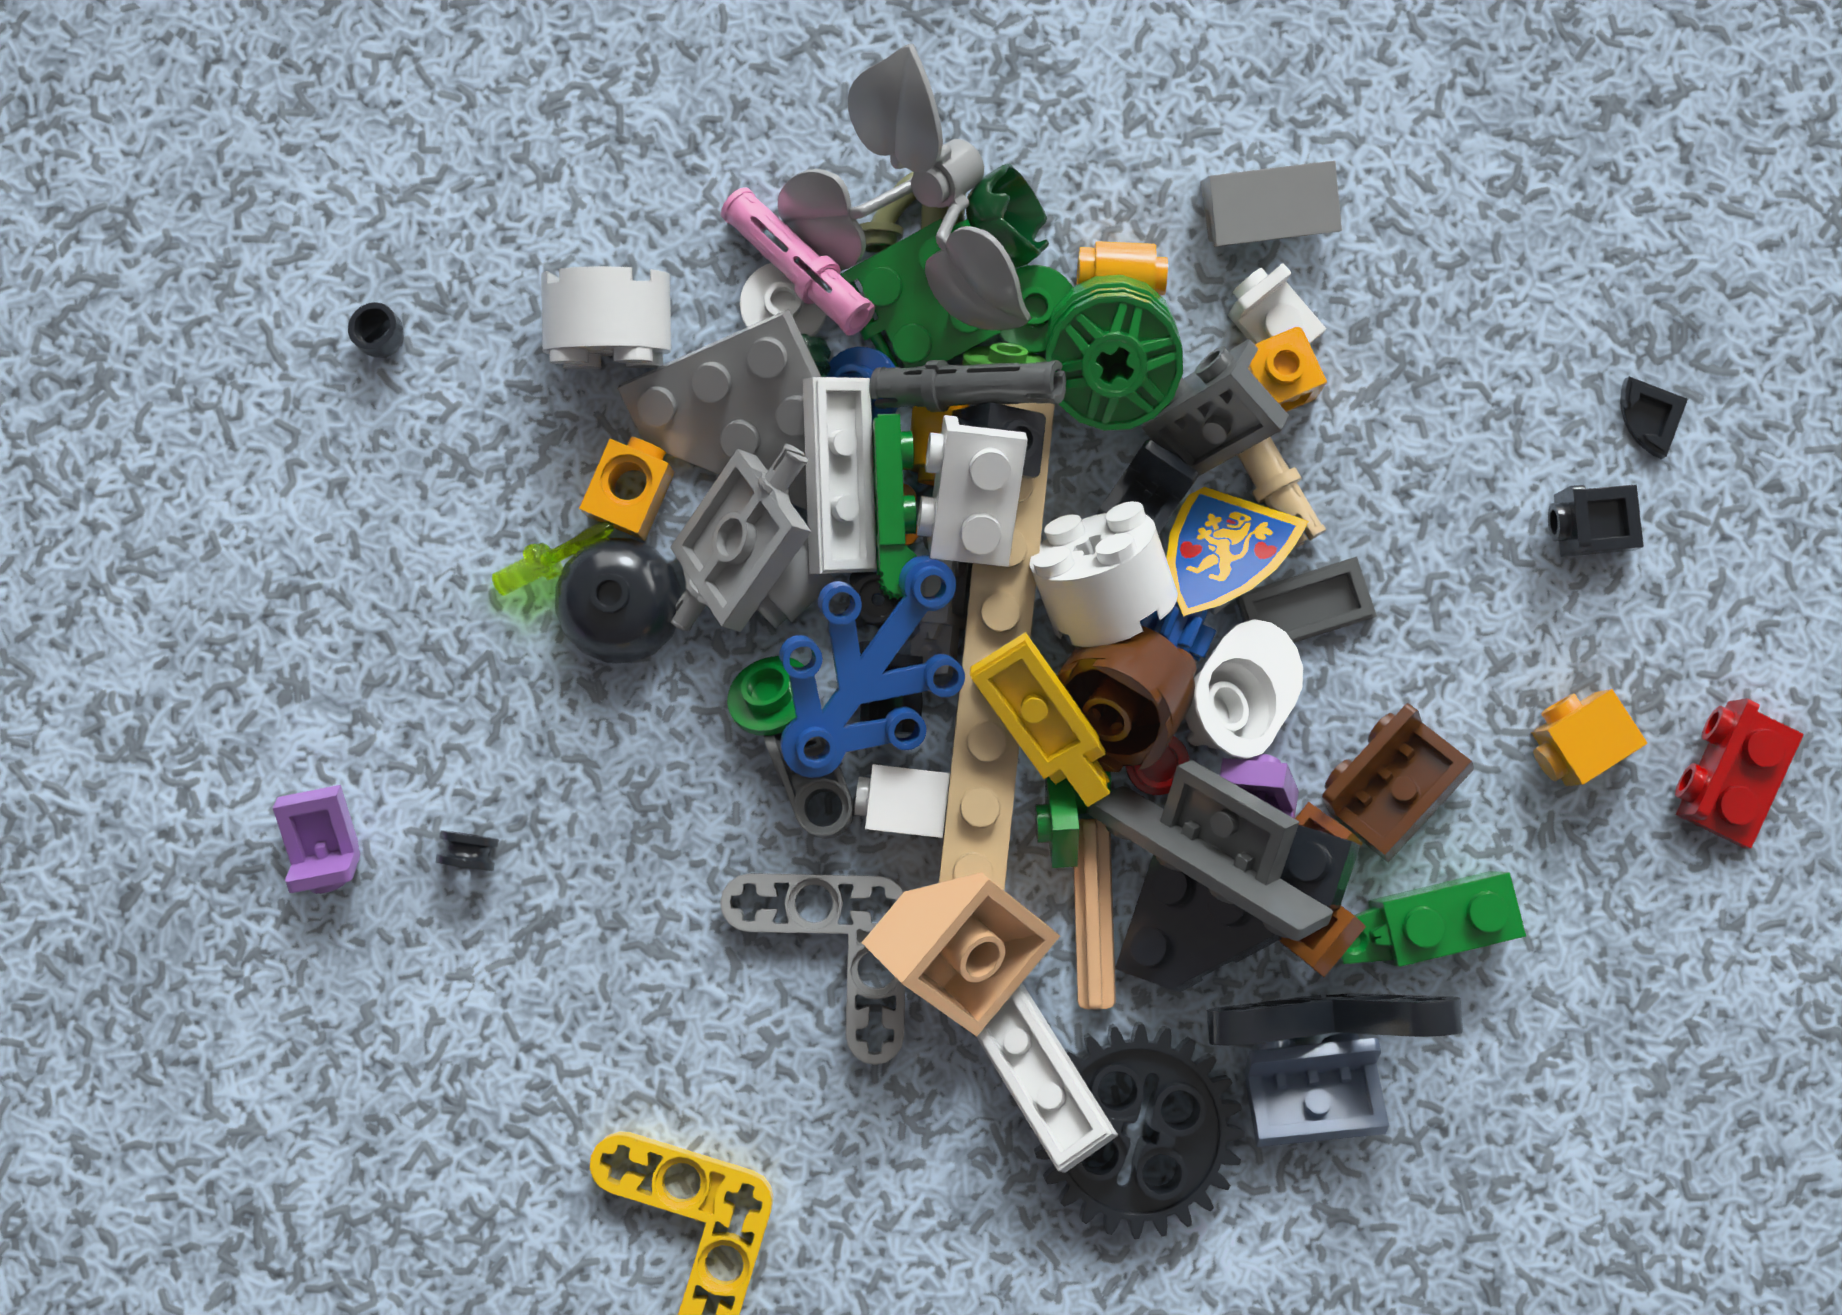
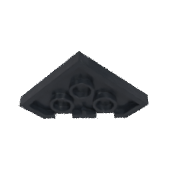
[1115,825,1360,992]

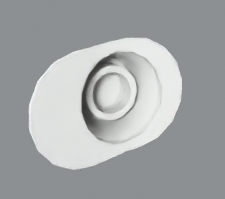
[1185,620,1303,759]

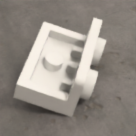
[917,415,1028,567]

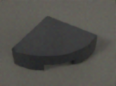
[1620,376,1688,459]

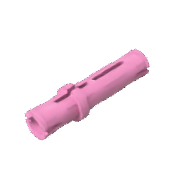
[721,187,875,336]

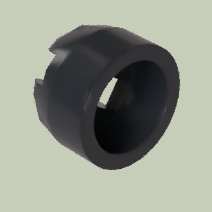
[348,302,405,358]

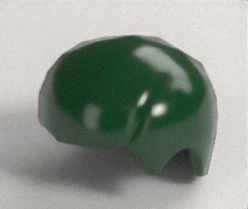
[966,163,1049,268]

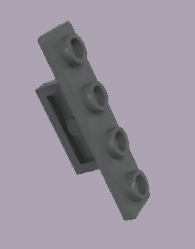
[1086,760,1333,941]

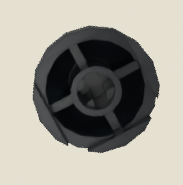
[555,538,682,663]

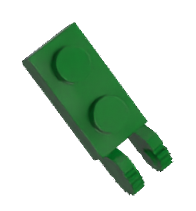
[872,414,917,601]

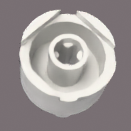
[541,266,671,369]
[1030,501,1178,647]

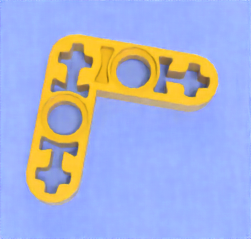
[590,1131,774,1315]

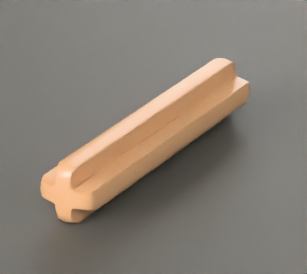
[1073,819,1116,1010]

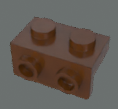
[1322,703,1474,862]

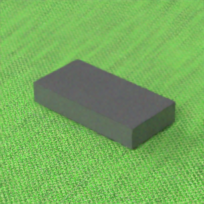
[1235,556,1377,643]

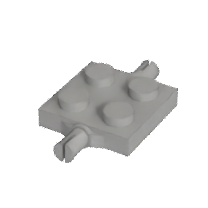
[670,444,812,632]

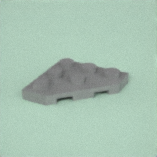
[617,309,821,510]

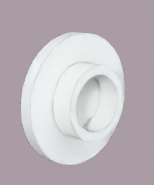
[740,262,827,343]

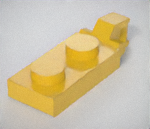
[969,632,1110,807]

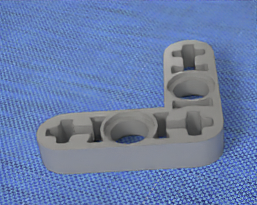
[720,873,905,1065]

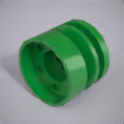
[1046,275,1183,431]

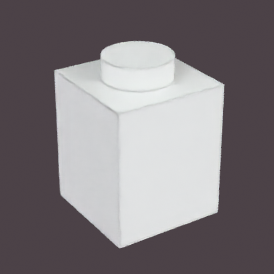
[854,764,950,838]

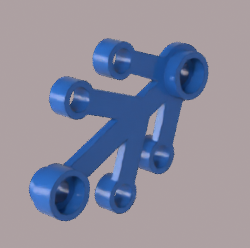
[779,555,965,778]

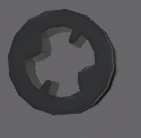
[435,830,499,871]

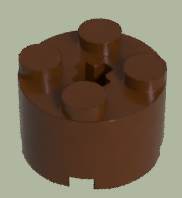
[1056,625,1197,772]

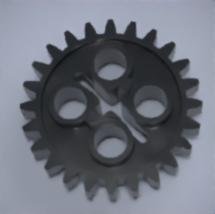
[1034,1022,1245,1239]

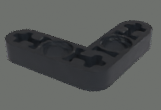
[1206,993,1463,1046]

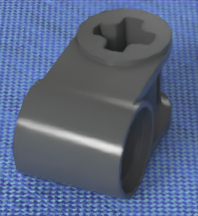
[764,733,855,839]

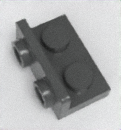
[1141,339,1289,476]

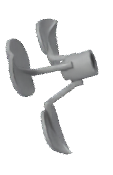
[778,44,1032,330]

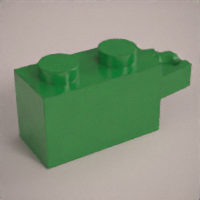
[1338,871,1526,967]

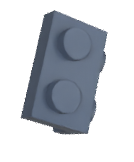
[1244,1033,1389,1147]

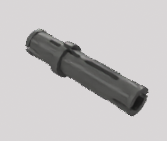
[870,360,1066,412]

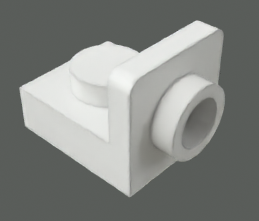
[1228,263,1326,344]

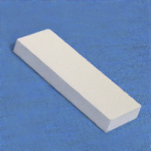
[802,377,877,574]
[977,983,1118,1173]

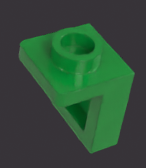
[1035,771,1111,868]

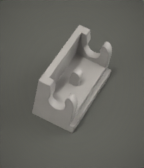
[1200,160,1342,247]

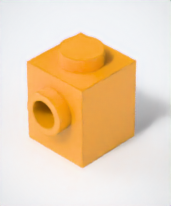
[1531,689,1648,786]

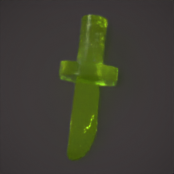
[492,522,614,596]

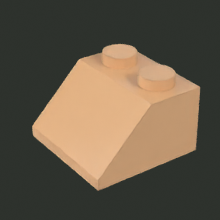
[862,872,1060,1037]

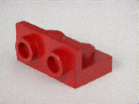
[1675,698,1804,849]

